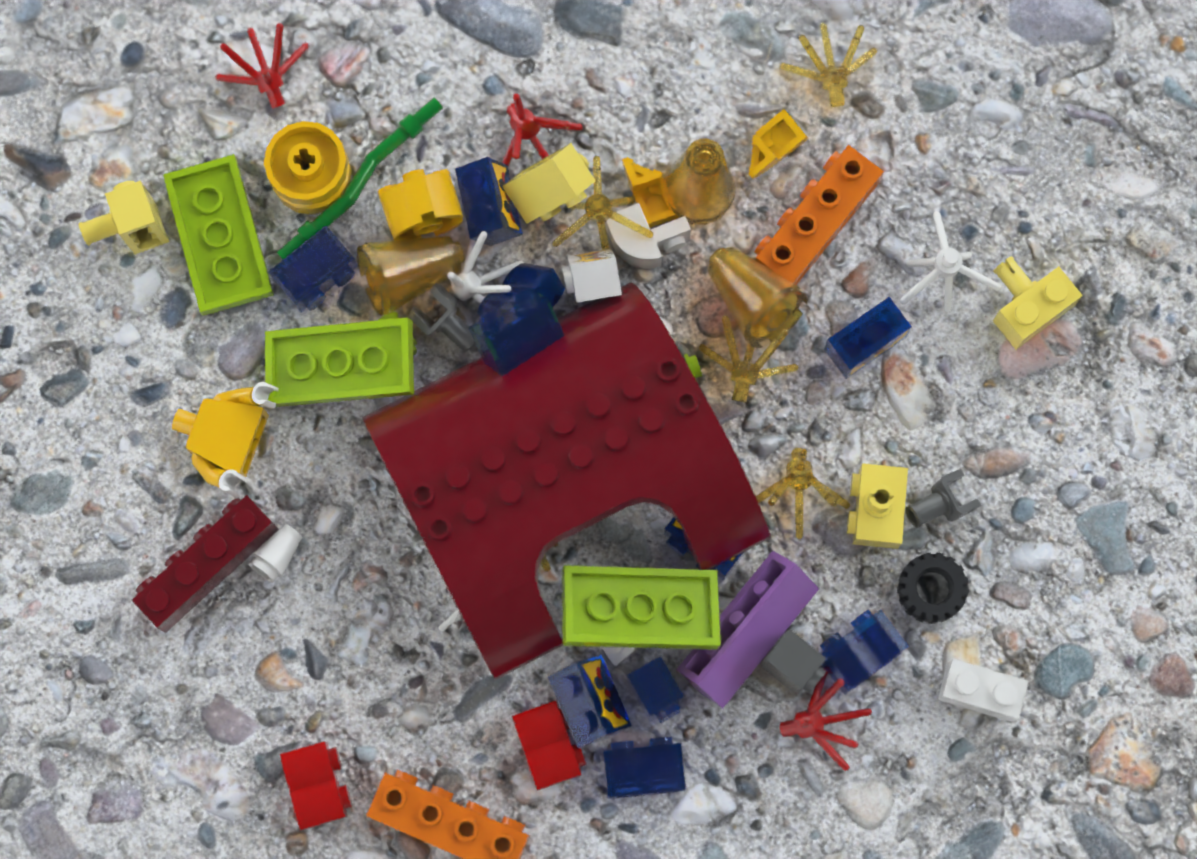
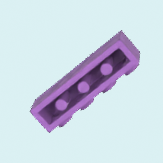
[676,551,819,708]

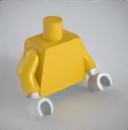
[172,382,279,498]

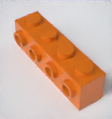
[754,145,884,294]
[366,769,530,859]

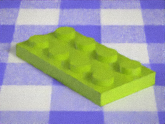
[163,154,274,316]
[265,317,414,407]
[561,565,721,650]

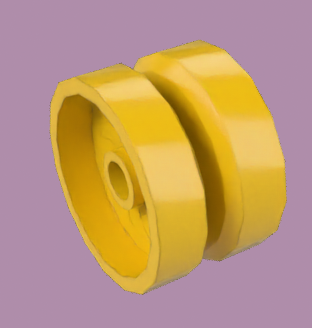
[264,121,352,215]

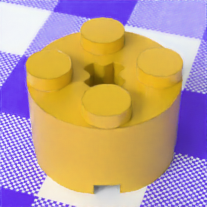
[377,169,464,244]

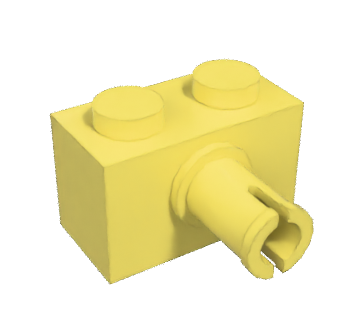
[502,143,595,224]
[79,181,169,255]
[993,256,1083,350]
[847,463,908,549]

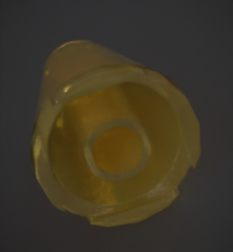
[662,139,736,225]
[356,236,465,316]
[708,246,808,348]

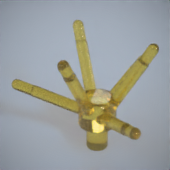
[779,23,877,107]
[552,156,653,250]
[699,315,798,403]
[756,448,850,539]

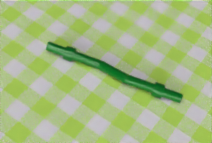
[277,97,443,263]

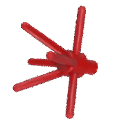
[215,23,309,108]
[501,93,583,168]
[780,668,872,771]

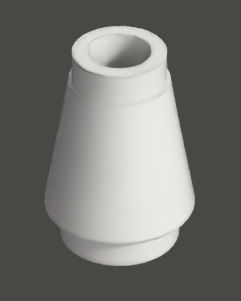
[249,524,303,583]

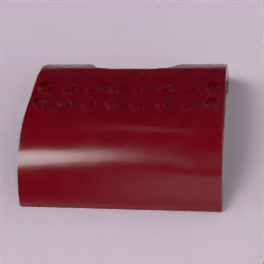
[362,282,771,680]

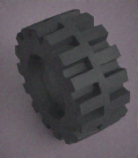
[897,552,969,624]

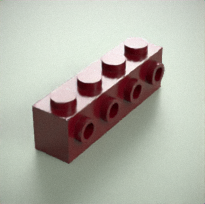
[132,495,279,633]

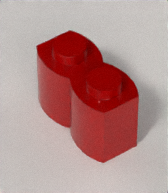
[512,700,586,791]
[280,741,352,830]

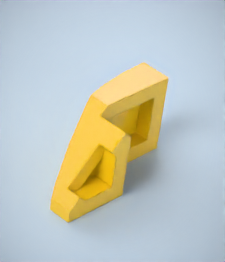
[749,109,809,180]
[622,157,680,228]

